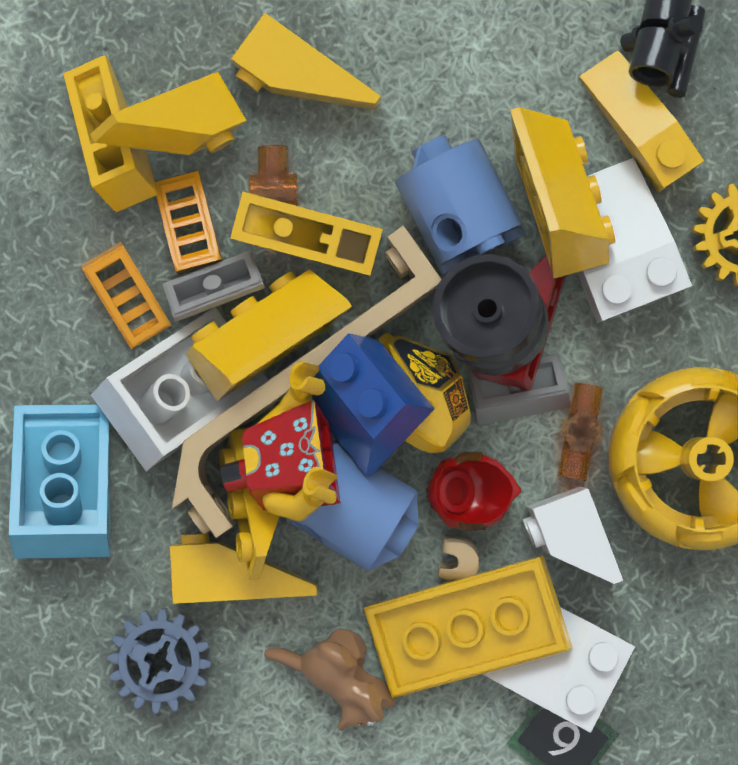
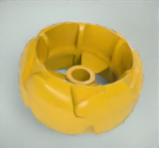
[608,367,738,550]

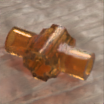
[249,145,298,206]
[557,382,604,481]

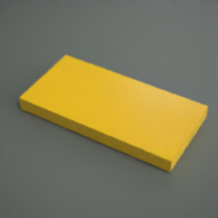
[363,555,573,698]

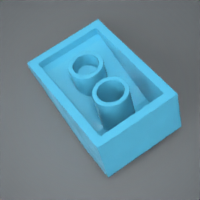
[9,404,111,559]

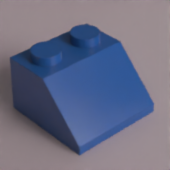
[312,333,434,476]

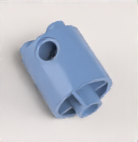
[395,135,526,276]
[286,441,419,571]

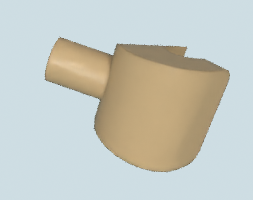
[438,535,479,581]

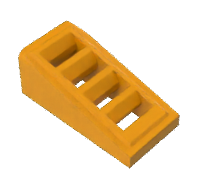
[155,171,223,274]
[81,242,172,350]

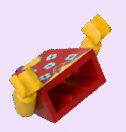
[220,362,341,522]

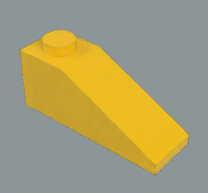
[231,13,381,110]
[579,50,704,194]
[63,55,158,213]
[90,72,247,155]
[230,191,383,276]
[170,533,318,604]

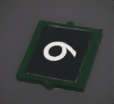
[506,704,620,765]

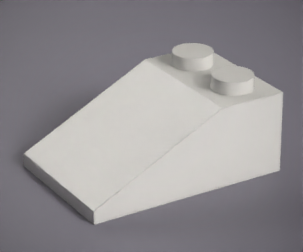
[577,158,692,323]
[91,307,269,472]
[483,607,635,733]

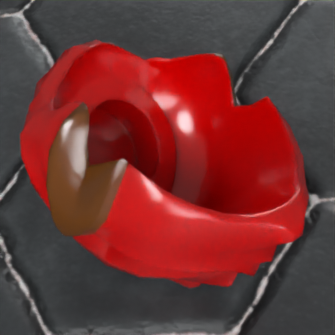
[426,451,521,531]

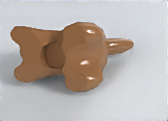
[264,629,396,731]

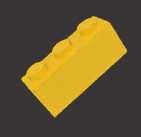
[510,107,616,279]
[185,269,352,402]

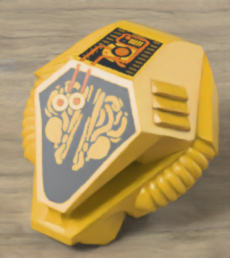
[378,333,471,453]

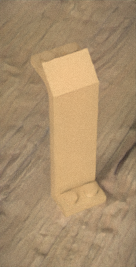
[172,225,442,538]

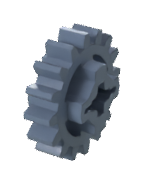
[107,608,212,713]

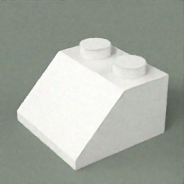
[522,486,623,584]

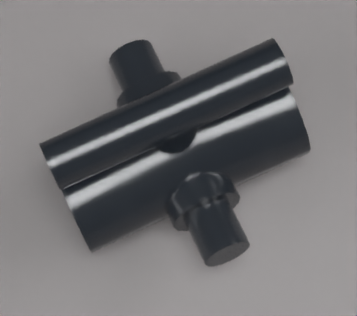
[620,0,705,98]

